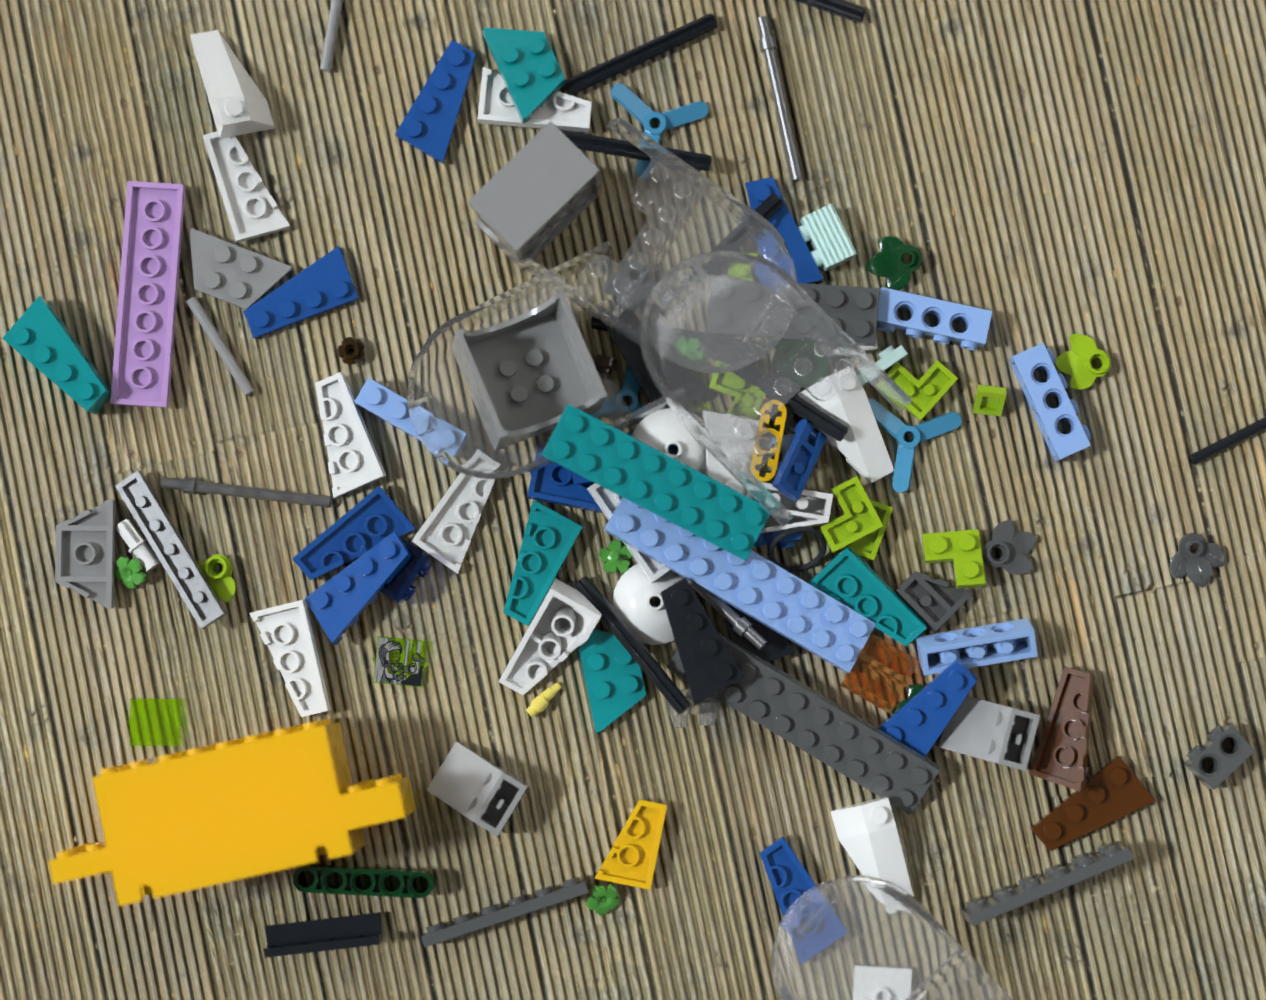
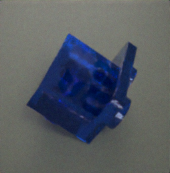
[380,538,432,604]

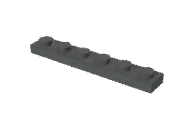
[421,877,589,948]

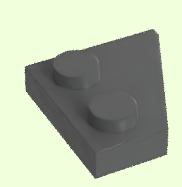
[894,571,973,632]

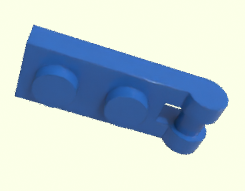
[772,419,827,501]

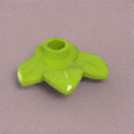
[1054,334,1111,390]
[197,554,236,603]

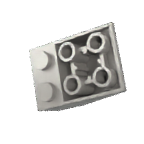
[938,696,1040,771]
[427,741,529,837]

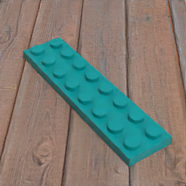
[541,404,772,561]

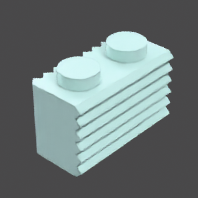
[798,203,857,272]

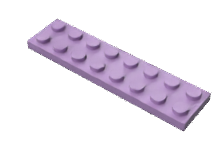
[110,181,186,408]

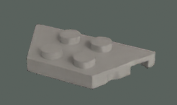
[190,228,293,310]
[55,499,116,608]

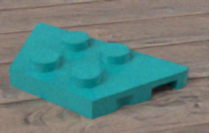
[482,28,565,124]
[578,629,646,733]

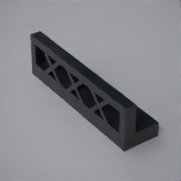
[264,912,383,958]

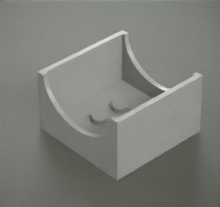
[467,121,601,270]
[451,291,608,452]

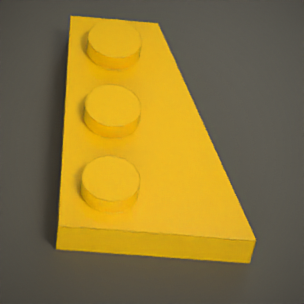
[594,799,667,890]

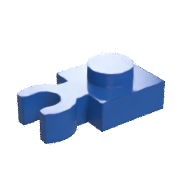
[753,530,801,549]

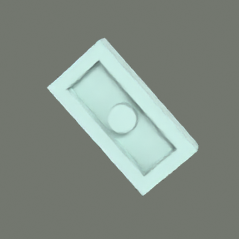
[855,345,908,386]

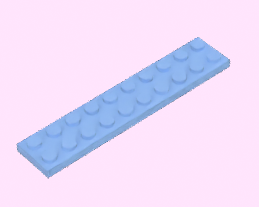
[604,497,876,673]

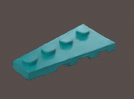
[503,500,583,626]
[808,545,928,647]

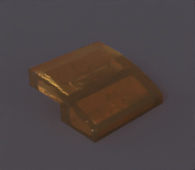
[840,633,920,713]

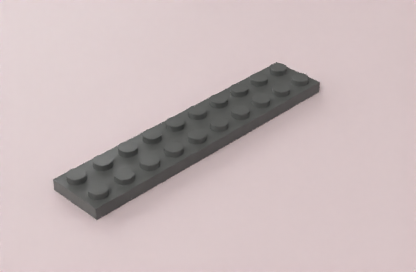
[666,633,941,815]

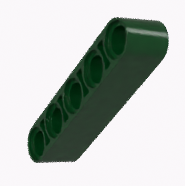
[292,864,435,898]

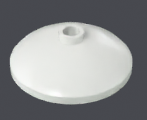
[632,408,706,474]
[613,564,697,645]

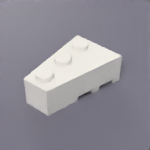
[745,480,833,534]

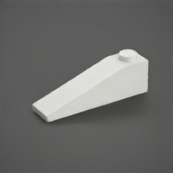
[190,30,275,138]
[797,365,894,484]
[498,578,602,695]
[830,797,916,914]

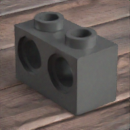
[1184,725,1255,790]

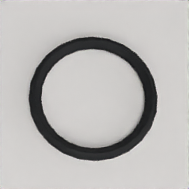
[768,526,827,572]

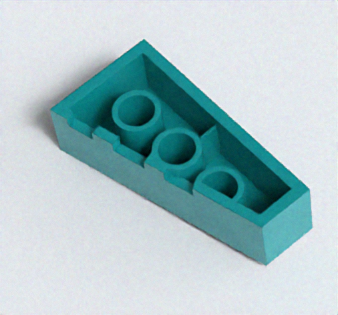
[2,295,111,415]

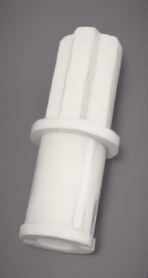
[116,519,161,573]

